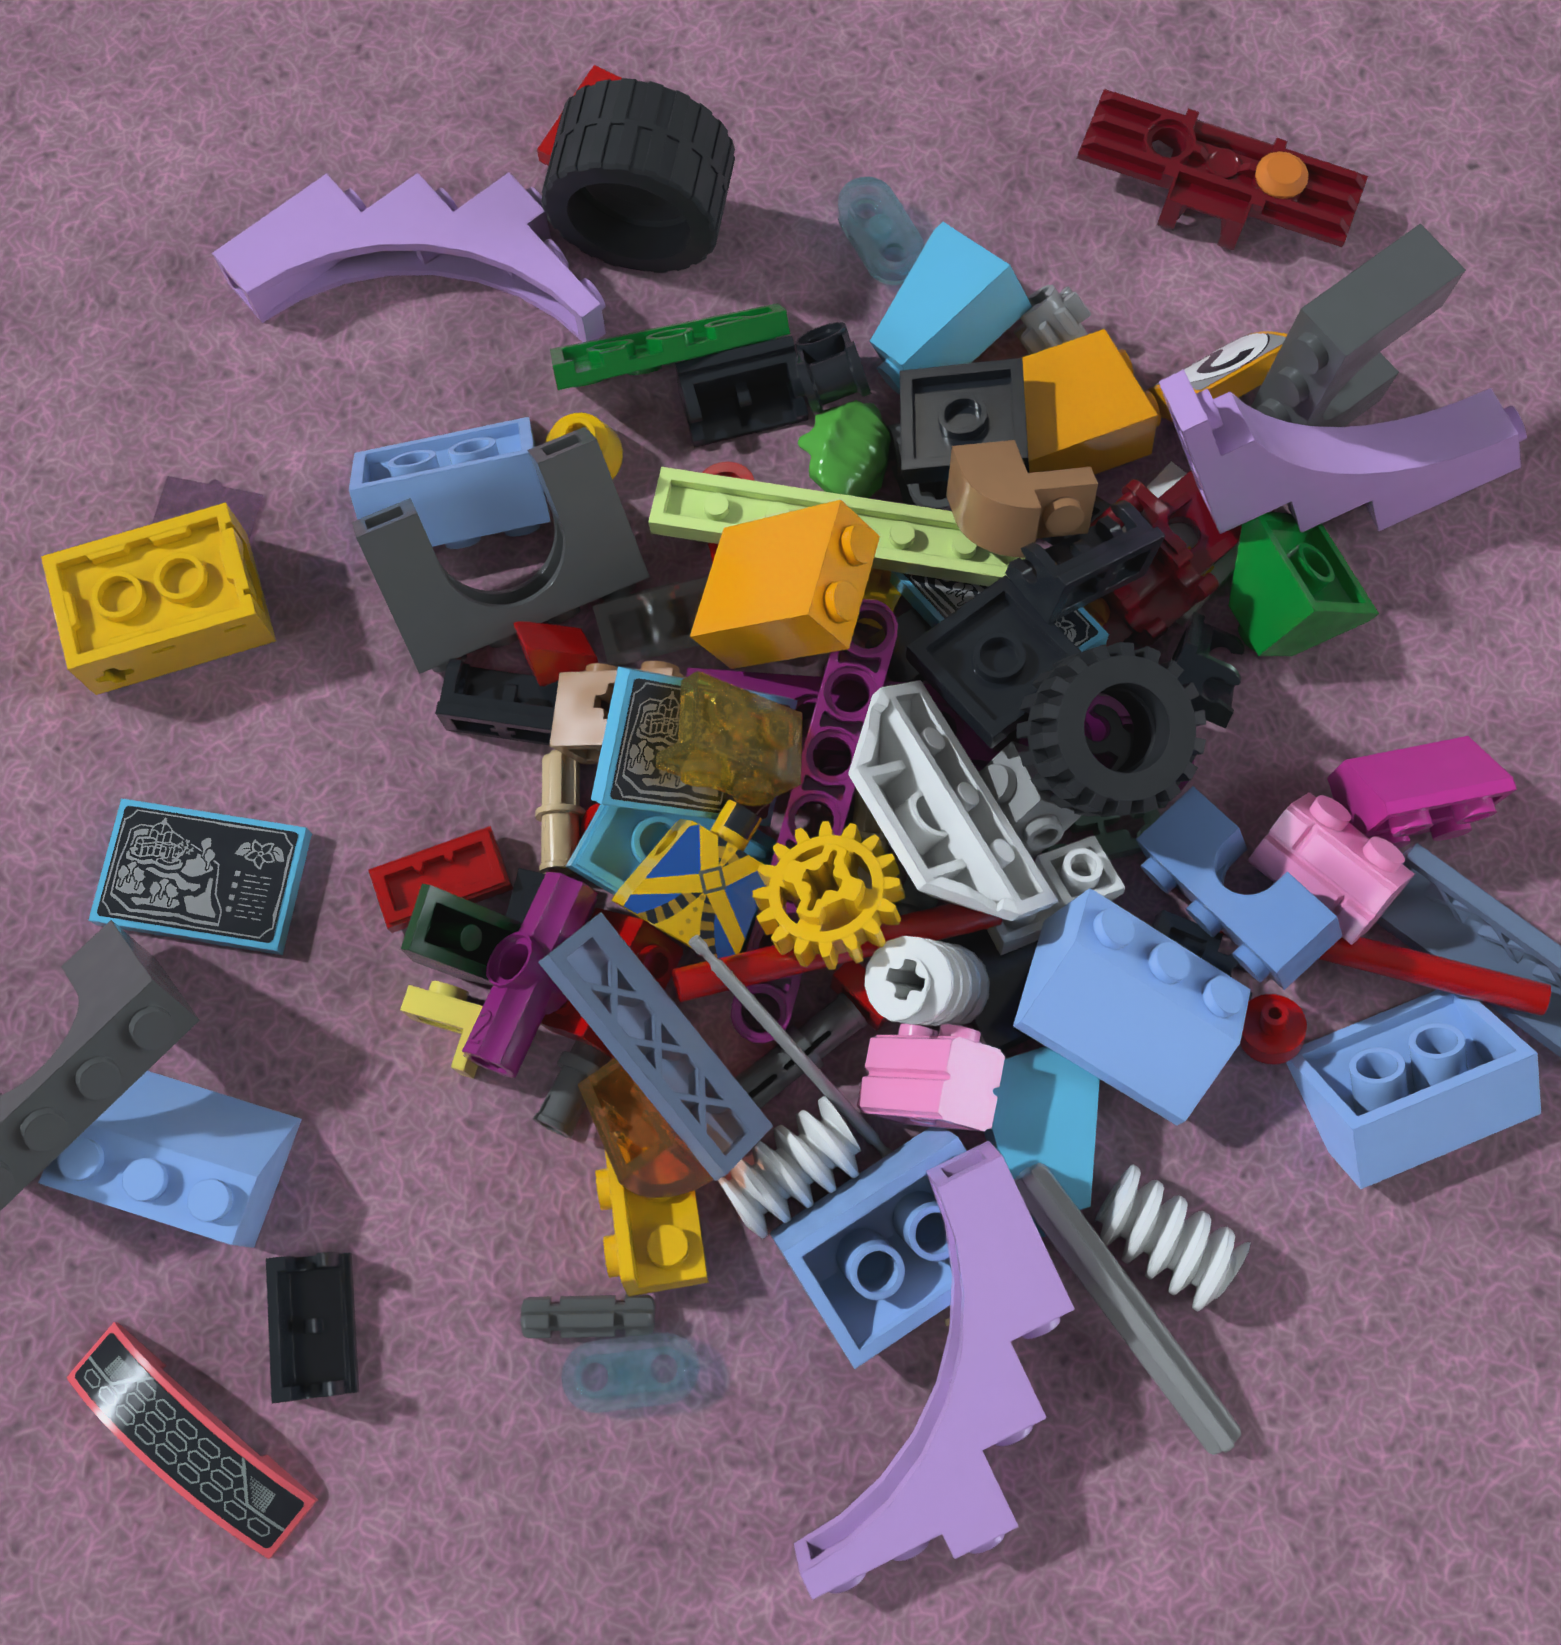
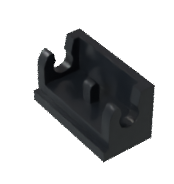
[675,335,808,448]
[1005,500,1165,624]
[1170,612,1245,729]
[435,659,558,746]
[266,1252,359,1404]

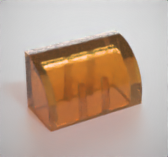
[578,1058,714,1198]

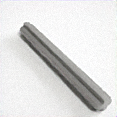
[1014,1163,1241,1455]

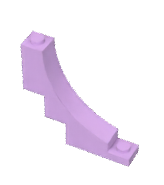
[1159,370,1527,534]

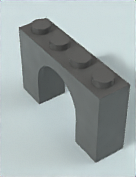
[1251,223,1466,427]
[352,427,650,674]
[0,920,200,1211]

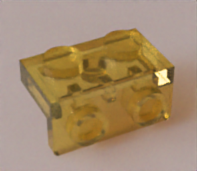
[656,671,802,806]

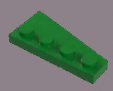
[550,303,790,390]

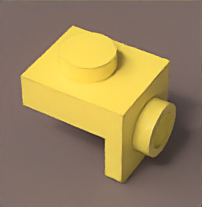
[400,981,483,1079]

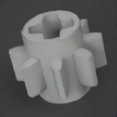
[1014,285,1091,354]

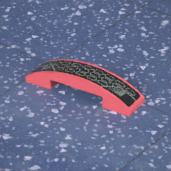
[66,1322,318,1559]

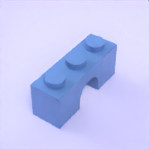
[1136,786,1343,990]

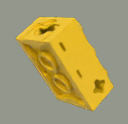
[41,502,276,695]

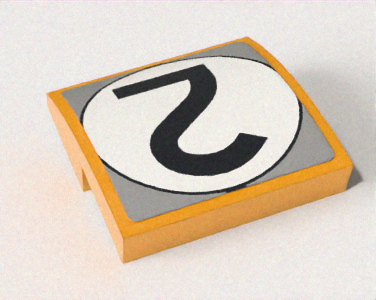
[1145,331,1288,423]

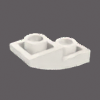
[987,835,1125,955]

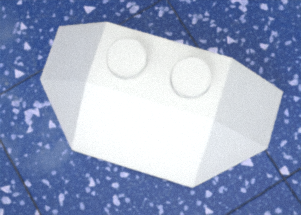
[848,680,1058,921]

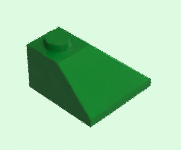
[1228,511,1379,656]

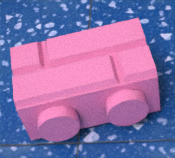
[1248,792,1415,945]
[857,1024,1005,1132]

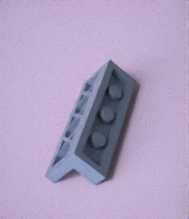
[1376,843,1561,1058]
[538,912,773,1181]

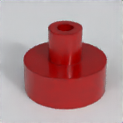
[1240,994,1307,1065]

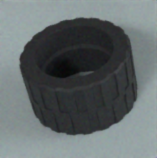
[541,78,735,273]

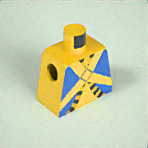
[611,799,766,958]

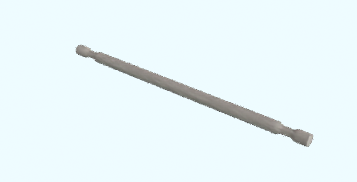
[688,934,893,1158]

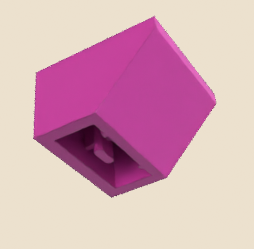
[1327,736,1517,848]

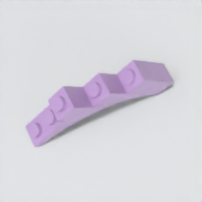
[212,172,606,342]
[794,1141,1075,1600]

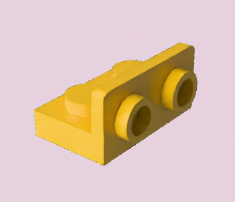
[595,1145,709,1296]

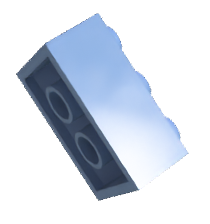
[349,417,551,549]
[1013,888,1251,1126]
[1286,990,1541,1189]
[38,1071,302,1248]
[769,1127,967,1369]

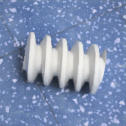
[865,936,990,1026]
[717,1096,861,1239]
[1095,1164,1251,1312]

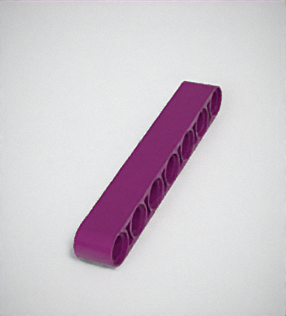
[730,599,898,1043]

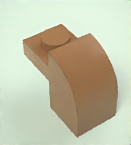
[946,440,1098,558]

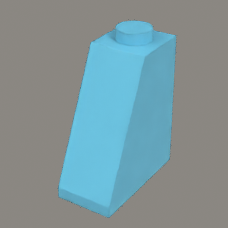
[870,222,1032,395]
[984,1046,1100,1238]

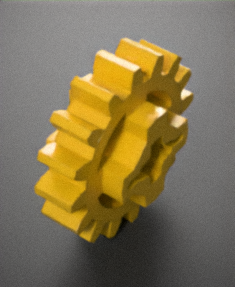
[753,821,905,970]

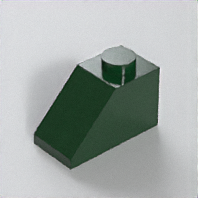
[401,884,522,986]

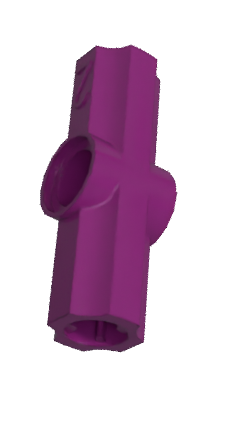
[462,872,598,1078]

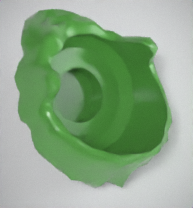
[797,400,891,498]

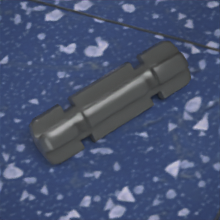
[520,1294,655,1339]

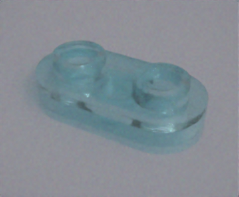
[837,177,924,285]
[562,1333,700,1413]

